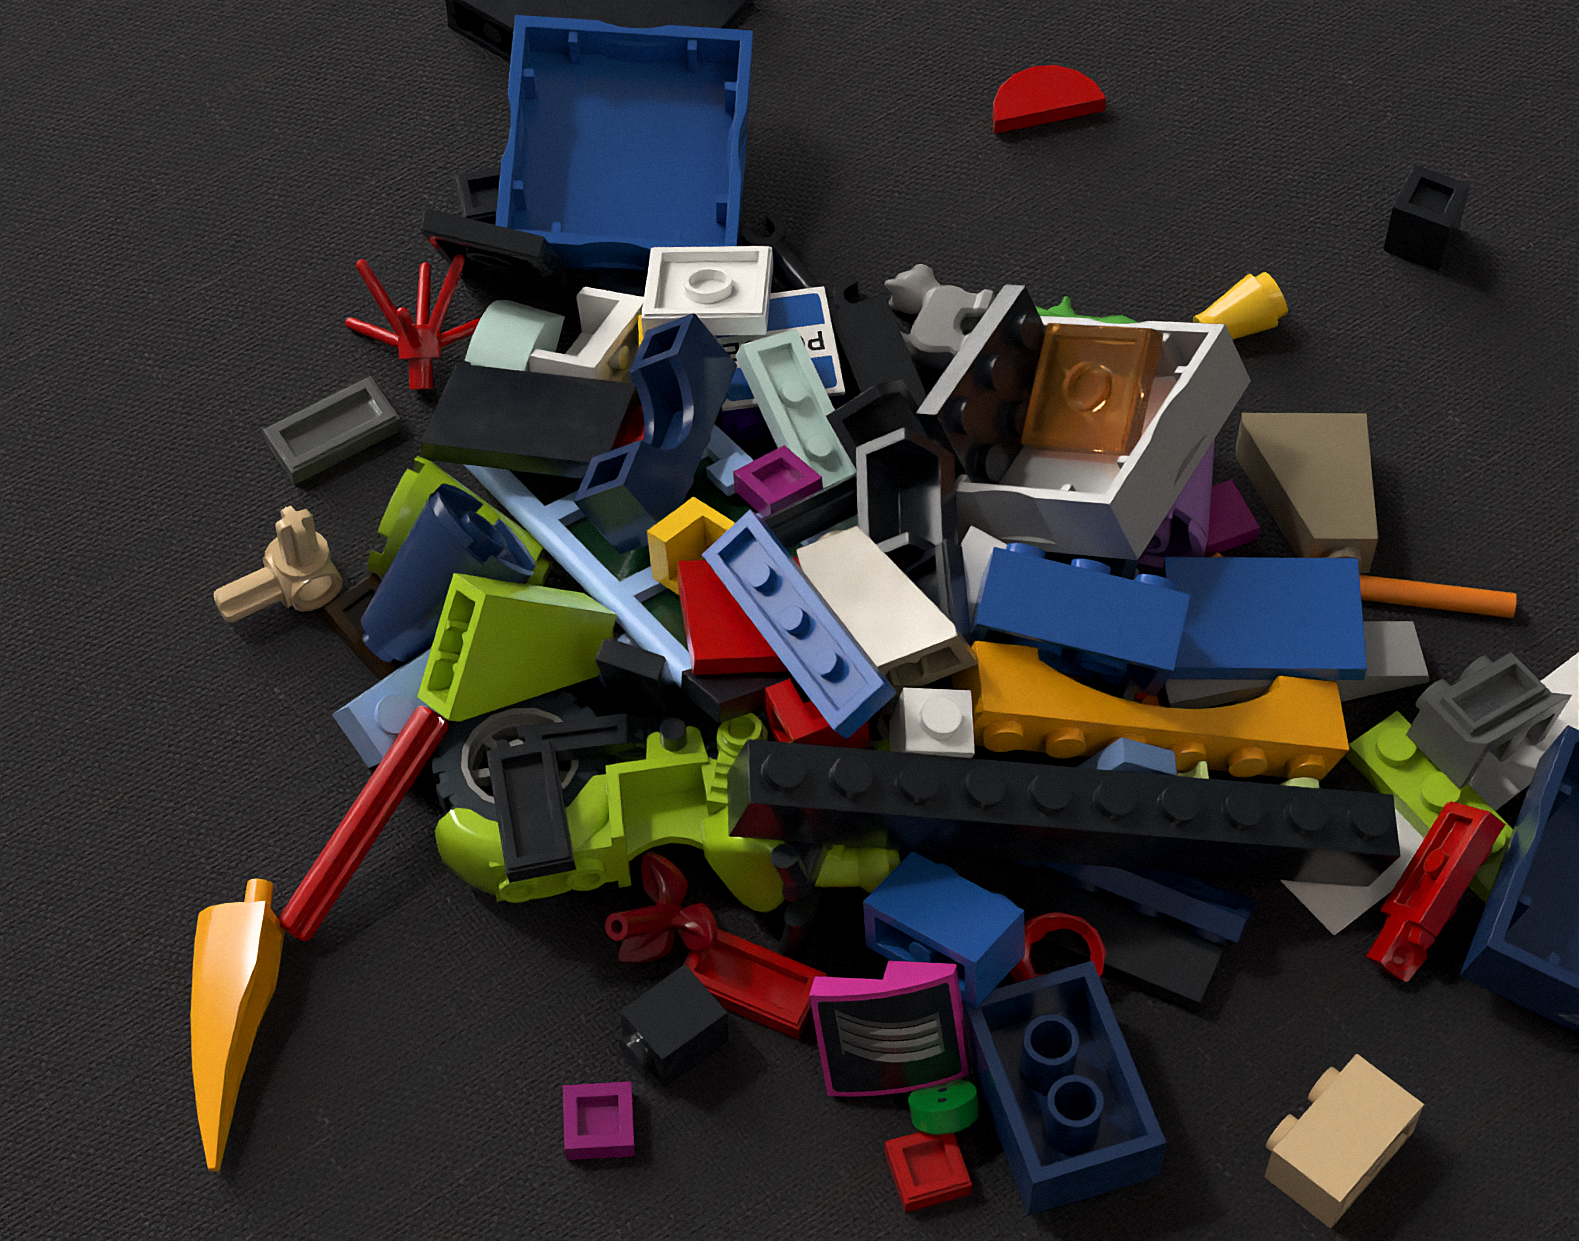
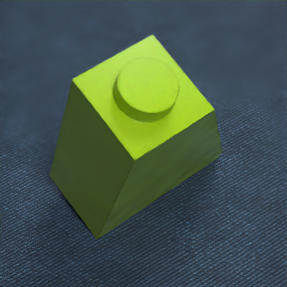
[417,573,617,722]

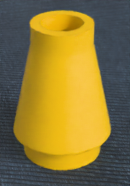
[1193,272,1288,340]

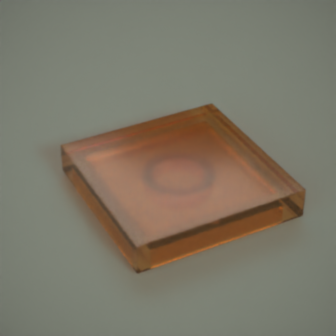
[1021,323,1163,456]

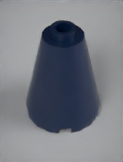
[360,483,535,662]

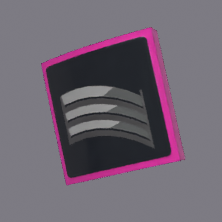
[809,961,971,1096]

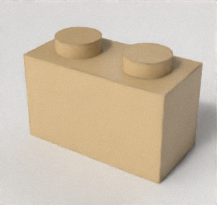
[1264,1054,1424,1229]

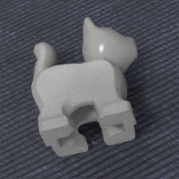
[885,264,995,369]

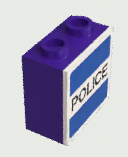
[713,286,845,442]

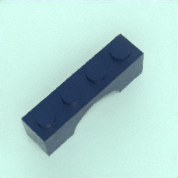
[574,313,737,555]

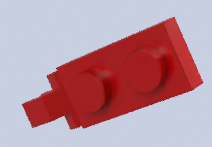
[1366,801,1506,982]

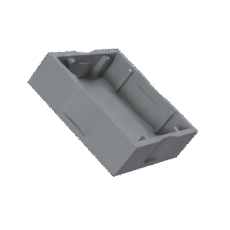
[955,316,1251,560]

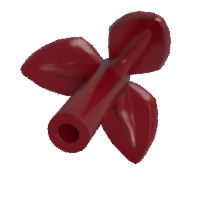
[605,852,717,964]

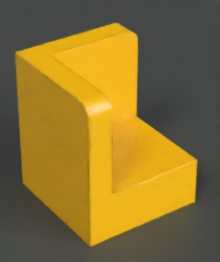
[647,497,735,595]

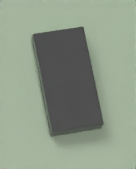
[262,376,402,485]

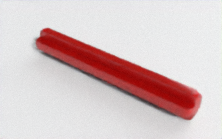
[278,705,449,942]

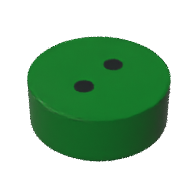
[908,1079,980,1135]

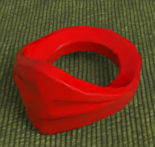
[1008,912,1107,983]

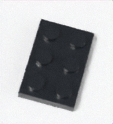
[916,285,1070,485]

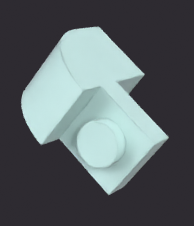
[465,300,565,372]

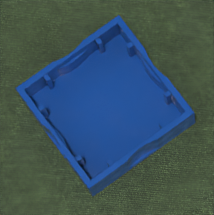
[495,15,753,274]

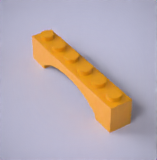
[951,641,1349,781]

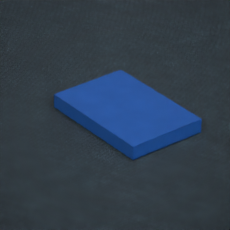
[1163,557,1367,680]

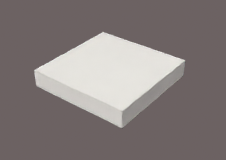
[641,246,773,336]

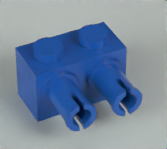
[863,851,1025,1007]

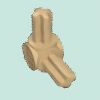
[213,506,343,622]

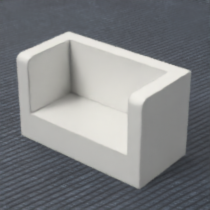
[528,287,644,383]

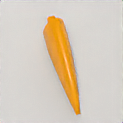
[190,879,285,1172]

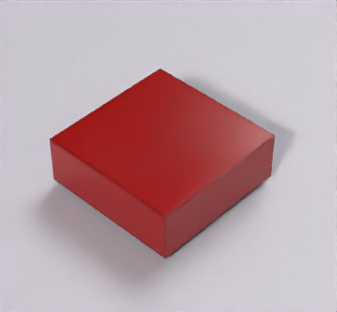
[884,1131,972,1213]

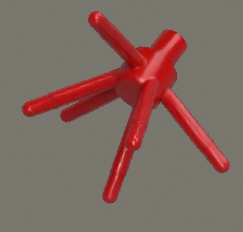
[345,254,481,390]

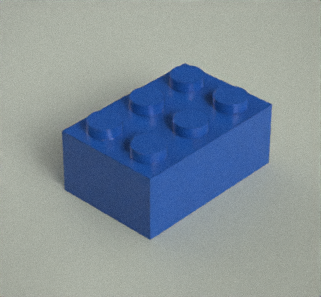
[970,543,1191,696]

